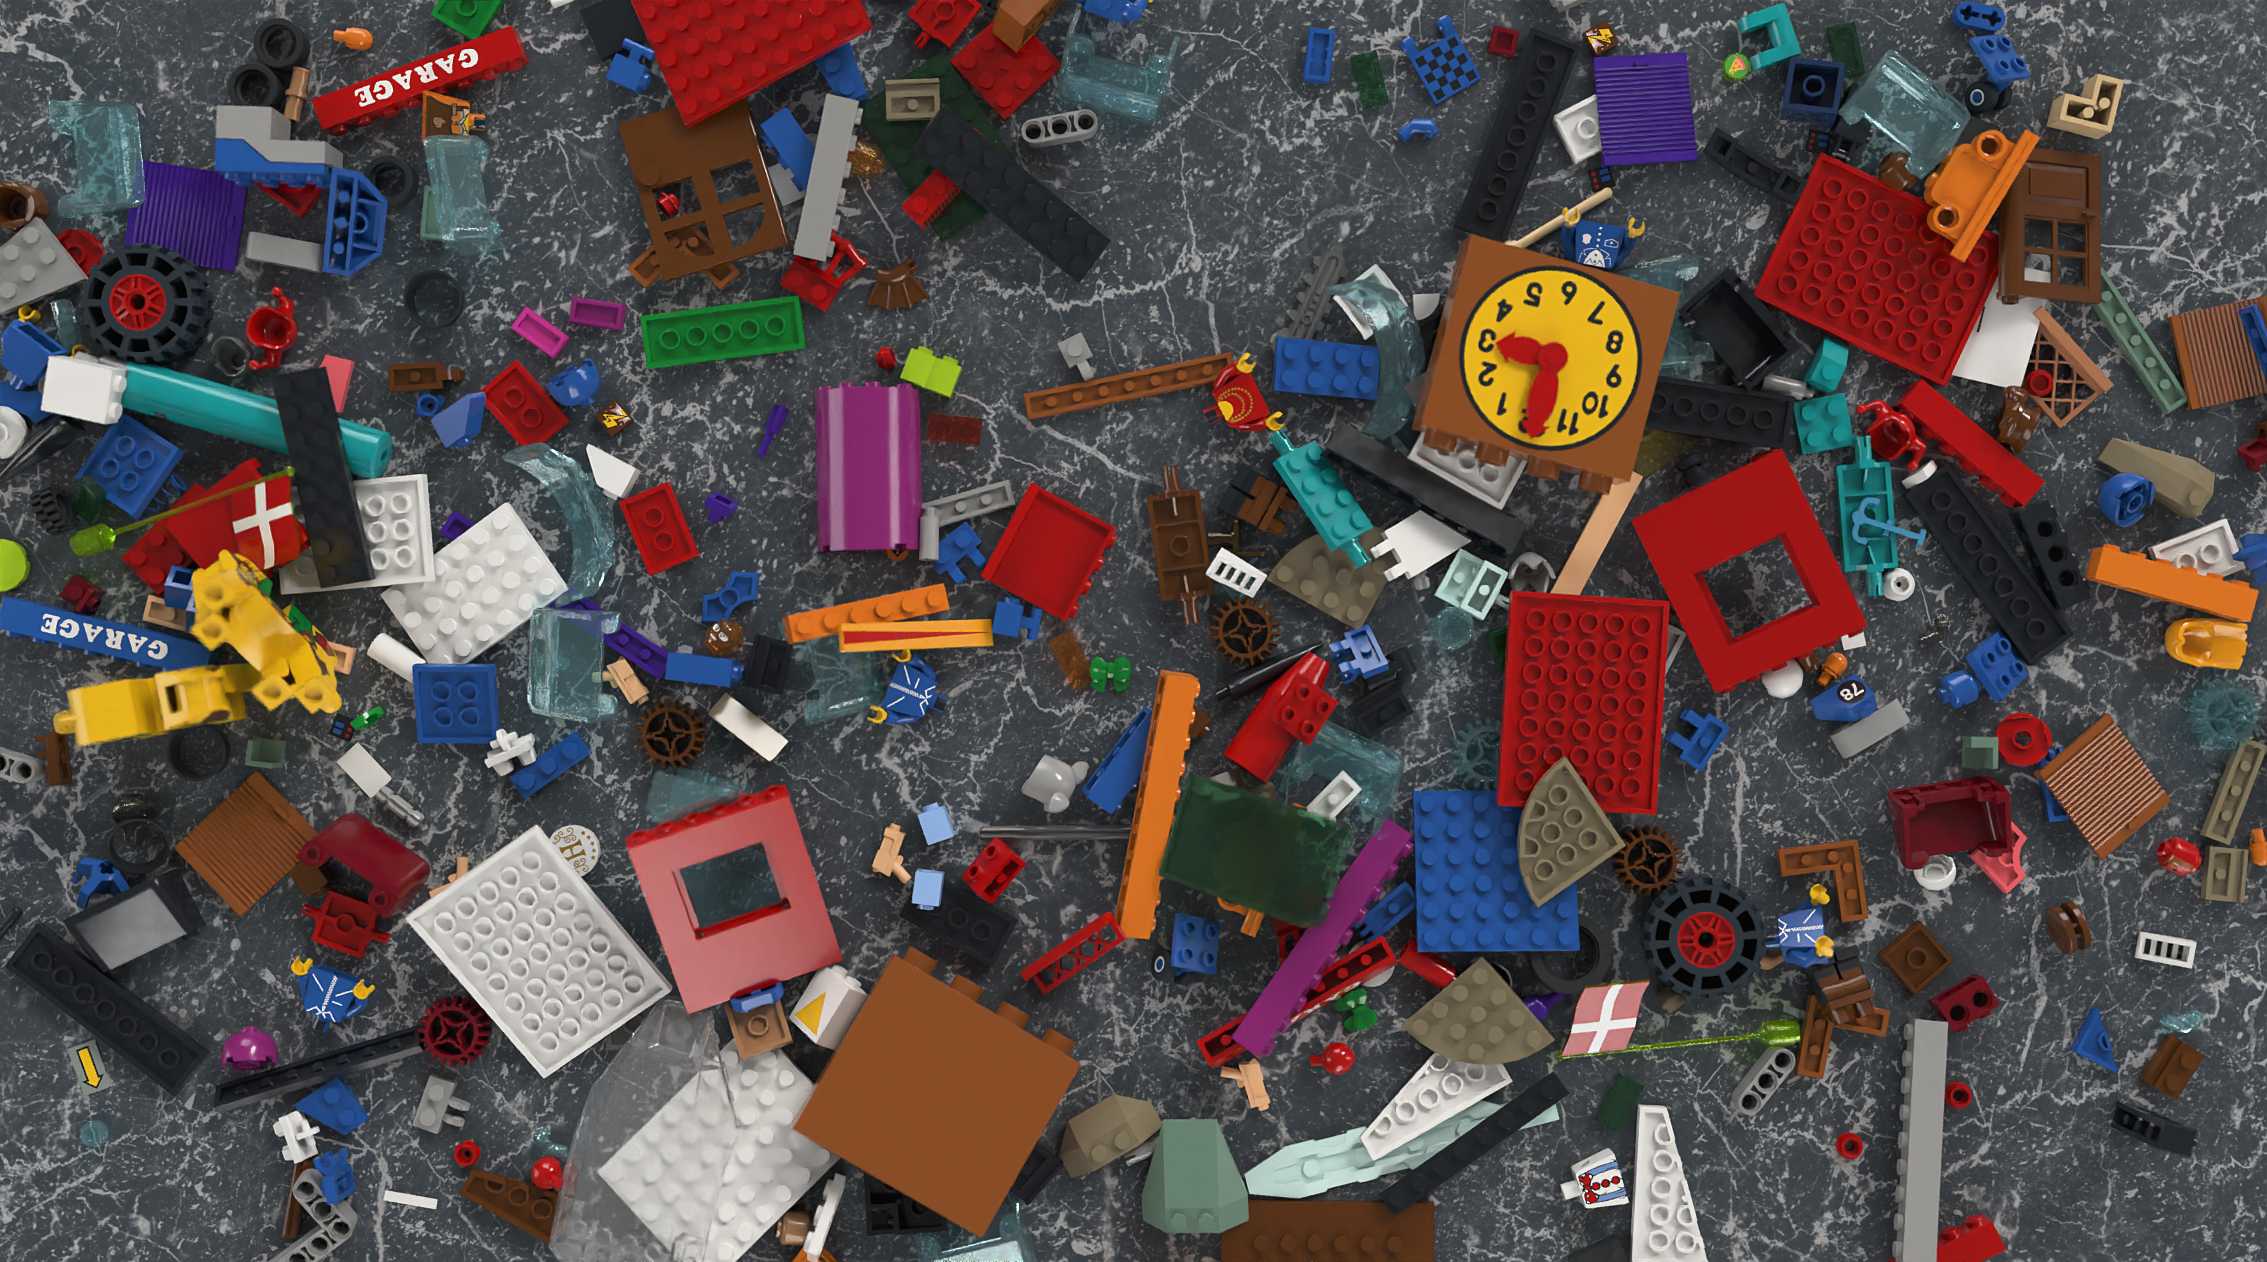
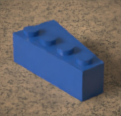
[814,42,869,106]

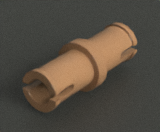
[284,67,310,124]

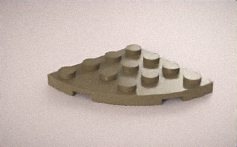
[1266,526,1398,630]
[1517,756,1626,907]
[1402,956,1554,1065]

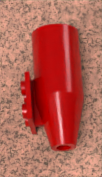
[1223,652,1339,785]

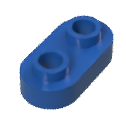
[730,982,784,1013]

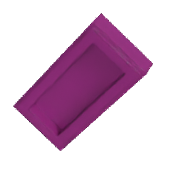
[569,296,627,332]

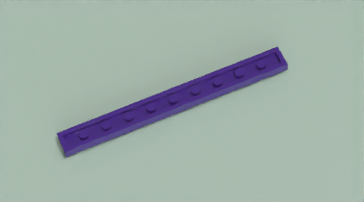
[439,511,668,680]

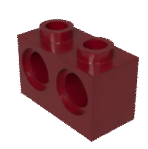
[1929,973,2000,1032]

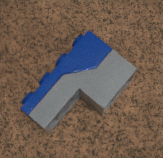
[215,105,343,189]

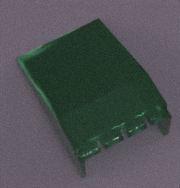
[1158,773,1353,928]

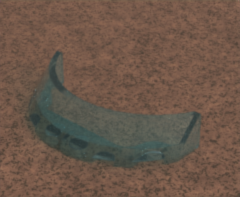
[1323,280,1425,440]
[502,442,616,608]

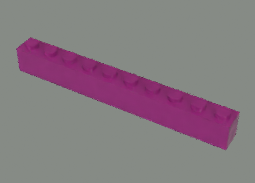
[1231,817,1414,1060]

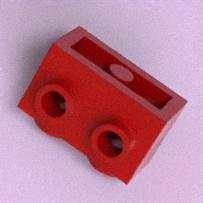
[961,837,1027,904]

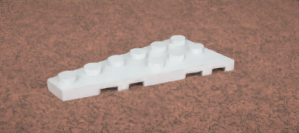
[1360,1052,1513,1161]
[1629,1104,1708,1262]

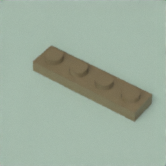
[2200,736,2267,845]

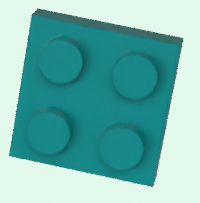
[1792,393,1854,456]

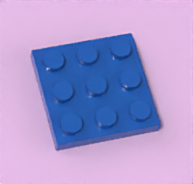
[75,412,184,519]
[412,663,500,744]

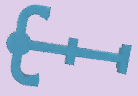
[1851,497,1926,548]

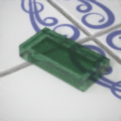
[1826,21,1865,79]
[1350,50,1389,110]
[72,474,107,525]
[1594,1073,1644,1133]

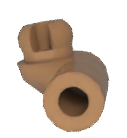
[1760,948,1784,970]

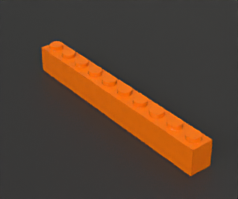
[1115,670,1200,939]

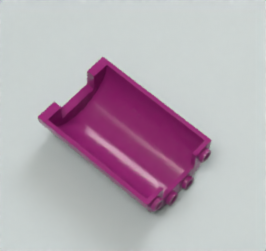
[814,382,923,553]

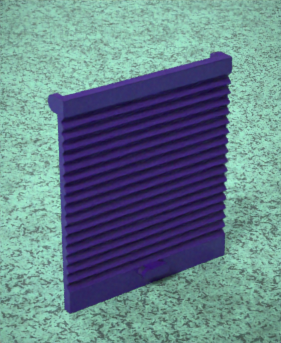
[1592,52,1698,168]
[124,159,248,272]

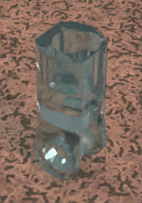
[50,299,82,349]

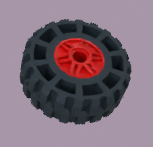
[80,243,214,366]
[1641,875,1767,1000]

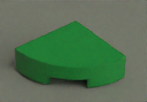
[350,706,386,730]

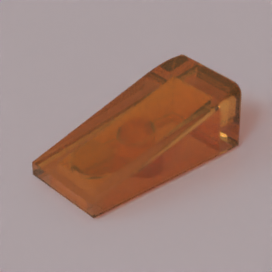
[1048,630,1092,691]

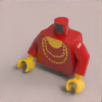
[1202,353,1285,431]

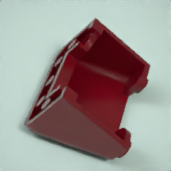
[1887,776,2013,870]
[295,813,430,918]

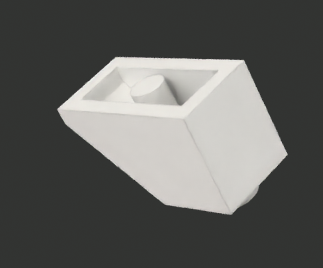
[586,444,641,500]

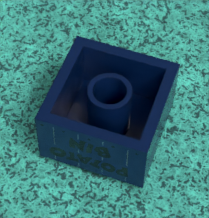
[1780,57,1846,126]

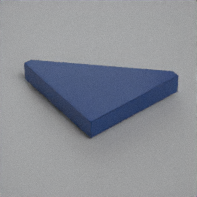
[2070,1007,2119,1074]

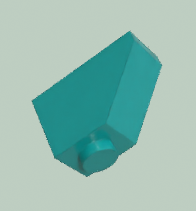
[1802,334,1849,394]

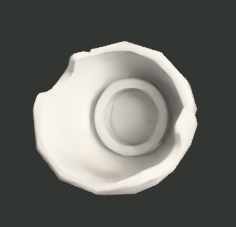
[1762,659,1803,699]
[1914,854,1956,891]

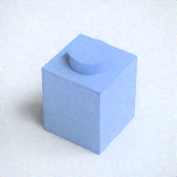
[918,802,955,845]
[912,869,945,910]

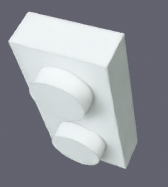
[1306,770,1362,827]

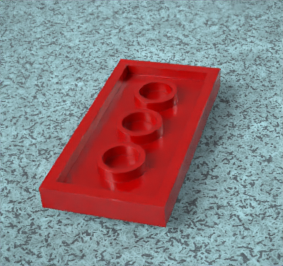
[121,483,207,596]

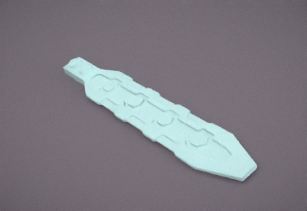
[1244,1100,1559,1198]

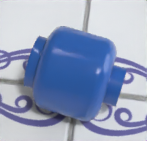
[1937,669,1981,708]

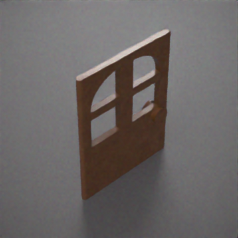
[618,97,790,283]

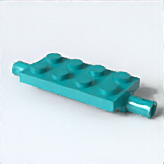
[1269,429,1374,570]
[1834,436,1898,597]

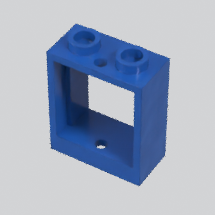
[665,652,745,687]

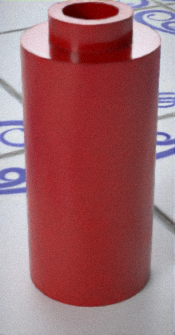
[1397,939,1458,990]

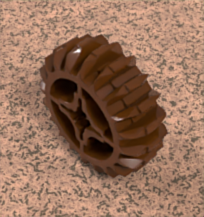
[1209,595,1281,667]
[635,698,708,770]
[1611,824,1684,897]

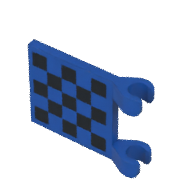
[1400,15,1481,105]

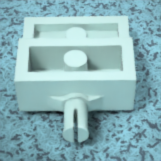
[1434,548,1509,620]

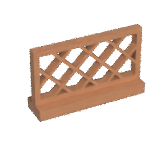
[2021,306,2114,428]

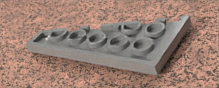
[0,217,88,315]

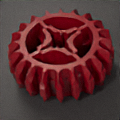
[418,994,492,1068]

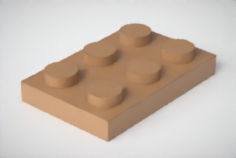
[723,1000,794,1061]

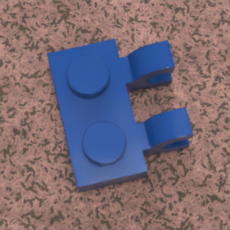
[930,521,988,585]
[1329,624,1389,684]
[1664,708,1731,772]
[313,1147,356,1205]

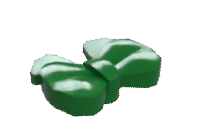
[1089,656,1131,692]
[1335,988,1378,1032]

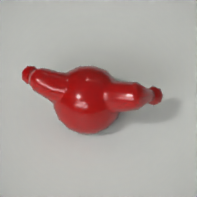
[246,286,298,371]
[1855,399,1927,472]

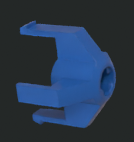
[71,857,130,910]

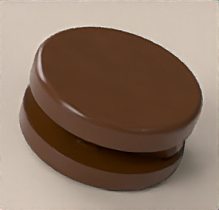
[2046,901,2092,955]

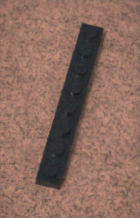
[214,1025,424,1113]
[1379,1071,1570,1217]

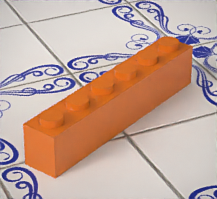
[2084,544,2259,622]
[782,583,950,645]

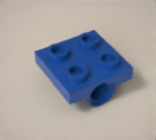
[1965,630,2029,702]

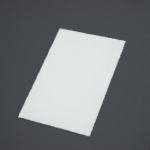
[1952,267,2050,388]

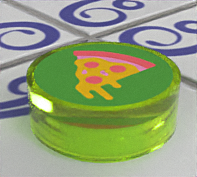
[1721,53,1750,82]

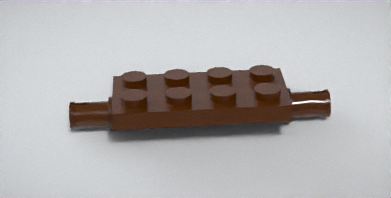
[1146,465,1214,625]

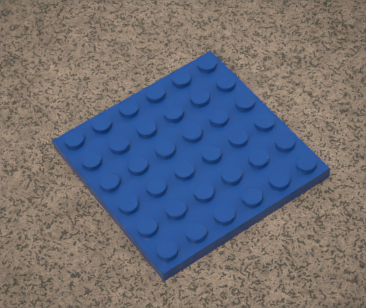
[1412,790,1580,952]

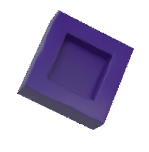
[704,491,739,525]

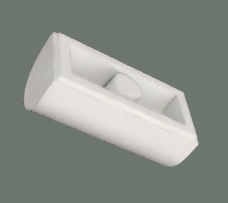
[367,633,428,684]

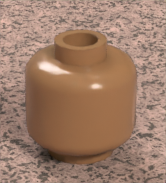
[774,1210,815,1246]

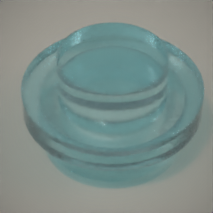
[80,1120,109,1147]

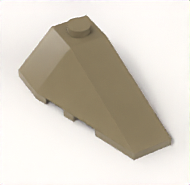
[2096,437,2215,518]

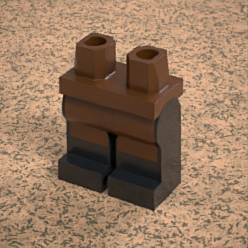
[1217,462,1298,536]
[1802,945,1875,1026]

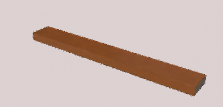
[1023,352,1233,421]

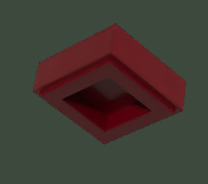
[1487,25,1520,59]

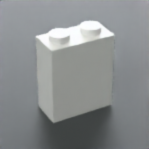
[41,356,127,424]

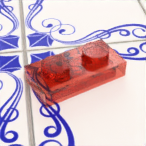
[927,413,983,446]

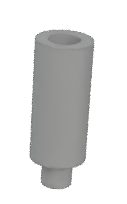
[1758,374,1814,401]
[919,507,939,561]

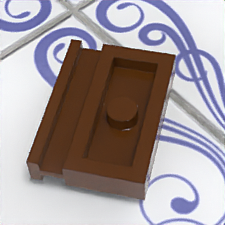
[2140,1034,2205,1101]

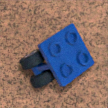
[1964,34,2031,114]
[1151,913,1220,986]

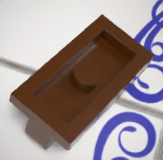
[35,732,72,786]

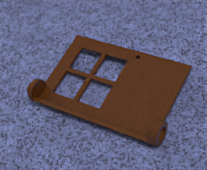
[1996,138,2101,305]

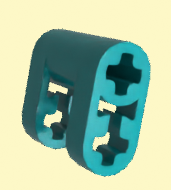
[1736,3,1802,72]

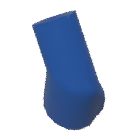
[1397,118,1438,143]

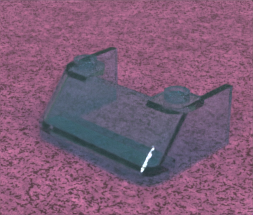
[1057,8,1180,123]
[424,135,506,256]
[1278,720,1405,836]

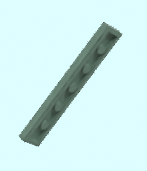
[2077,267,2187,415]

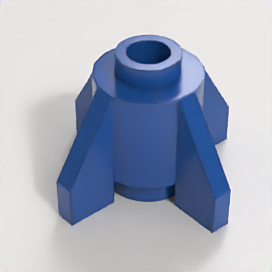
[2232,533,2267,585]

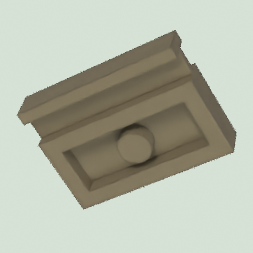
[885,78,941,121]
[2201,845,2249,903]

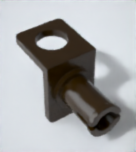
[1208,520,1267,557]

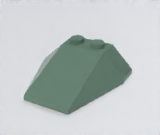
[1141,1119,1249,1233]

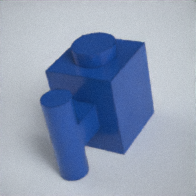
[606,38,655,95]
[992,597,1043,641]

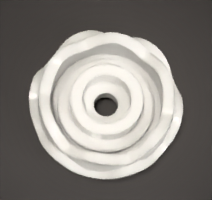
[1882,568,1915,601]

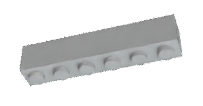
[793,94,863,262]

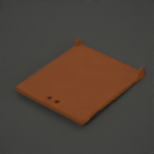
[2166,296,2267,411]
[2034,714,2172,860]
[174,771,318,916]

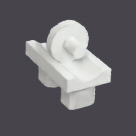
[484,729,537,776]
[273,1110,320,1164]

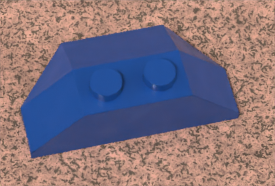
[322,167,388,277]

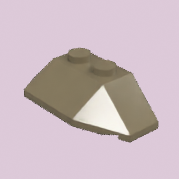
[1058,1094,1162,1178]

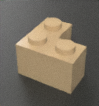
[2047,74,2124,139]

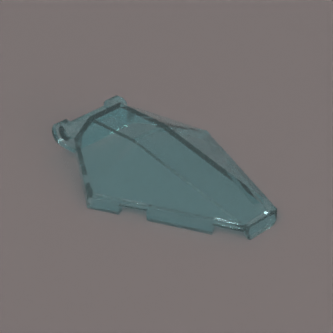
[680,846,788,936]

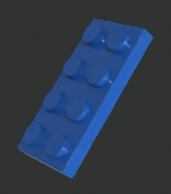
[1272,337,1381,401]

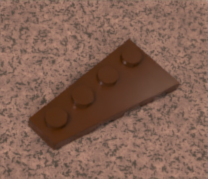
[459,1168,580,1246]

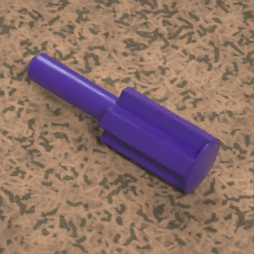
[757,404,789,457]

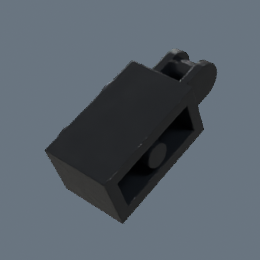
[1827,83,1884,164]

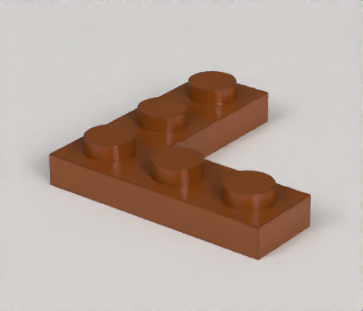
[627,214,741,291]
[1776,839,1868,922]
[1794,994,1890,1079]

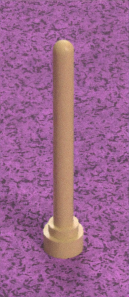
[1505,188,1613,249]

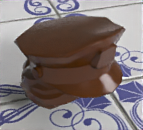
[0,182,50,233]
[1994,385,2042,455]

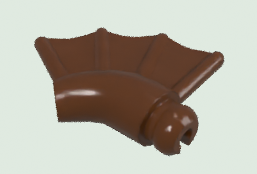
[866,258,930,312]

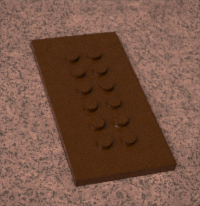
[1221,1199,1435,1262]

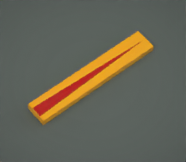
[838,619,993,652]

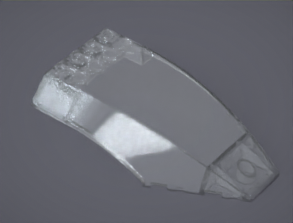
[548,997,741,1262]

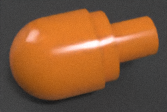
[334,27,373,51]
[1816,653,1847,687]
[2248,828,2267,866]

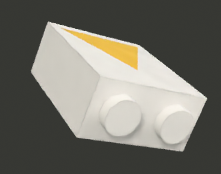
[789,964,868,1050]

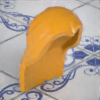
[2165,618,2248,670]

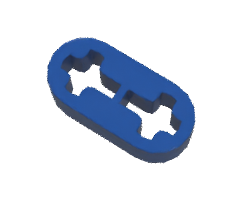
[1951,1,2006,34]

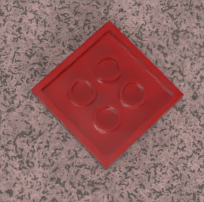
[950,21,1063,121]

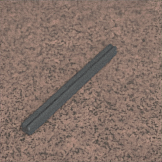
[980,824,1132,841]

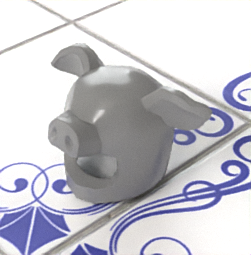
[1021,755,1089,813]

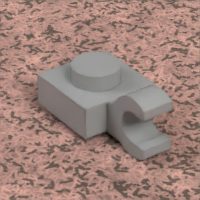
[1058,332,1094,381]

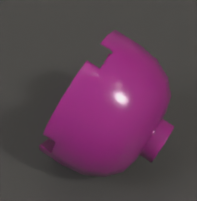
[220,1026,278,1070]

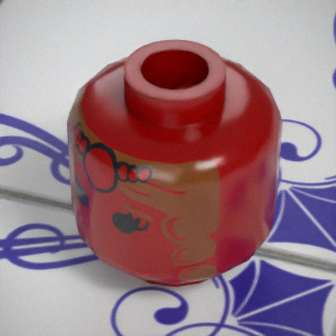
[2156,837,2201,876]

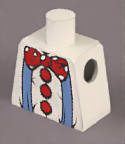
[1560,1148,1629,1208]

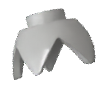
[1508,552,1556,593]

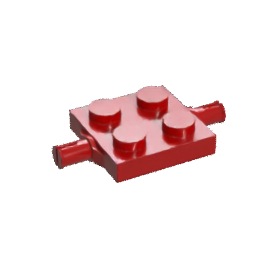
[908,0,983,50]
[301,889,391,958]

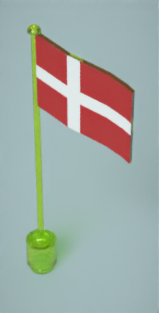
[70,466,300,570]
[1555,979,1801,1062]

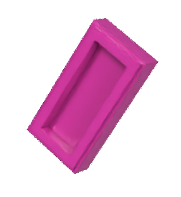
[510,306,571,360]

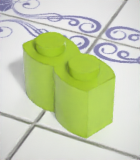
[900,346,962,399]

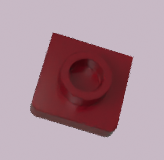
[59,574,105,614]

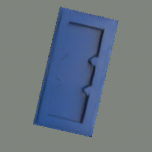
[1302,27,1336,85]

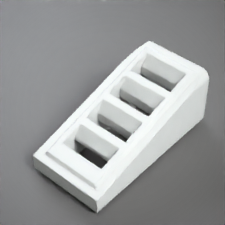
[1205,548,1267,598]
[2134,931,2197,969]

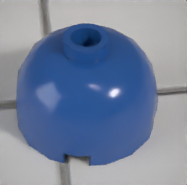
[545,358,601,408]
[2098,472,2155,527]

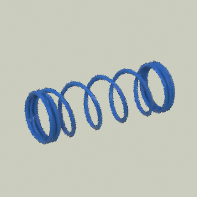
[127,474,187,524]

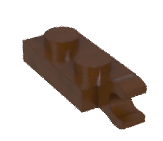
[388,362,465,393]

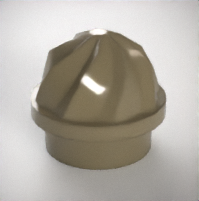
[1658,986,1686,1014]

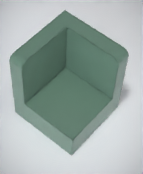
[1962,736,1998,769]
[245,737,287,769]

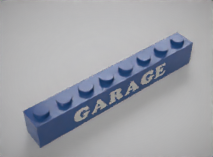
[0,597,222,673]

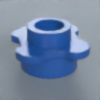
[416,391,445,418]

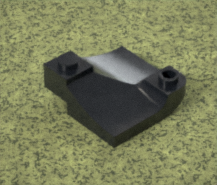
[863,1170,948,1236]

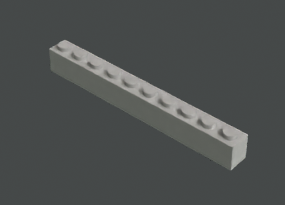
[1892,1018,1948,1262]

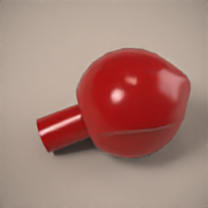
[1310,1042,1355,1075]
[531,1156,564,1190]

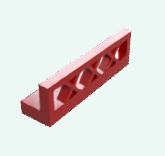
[1019,911,1128,995]

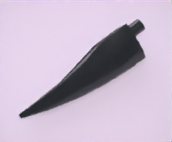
[0,414,87,484]
[1215,641,1324,702]

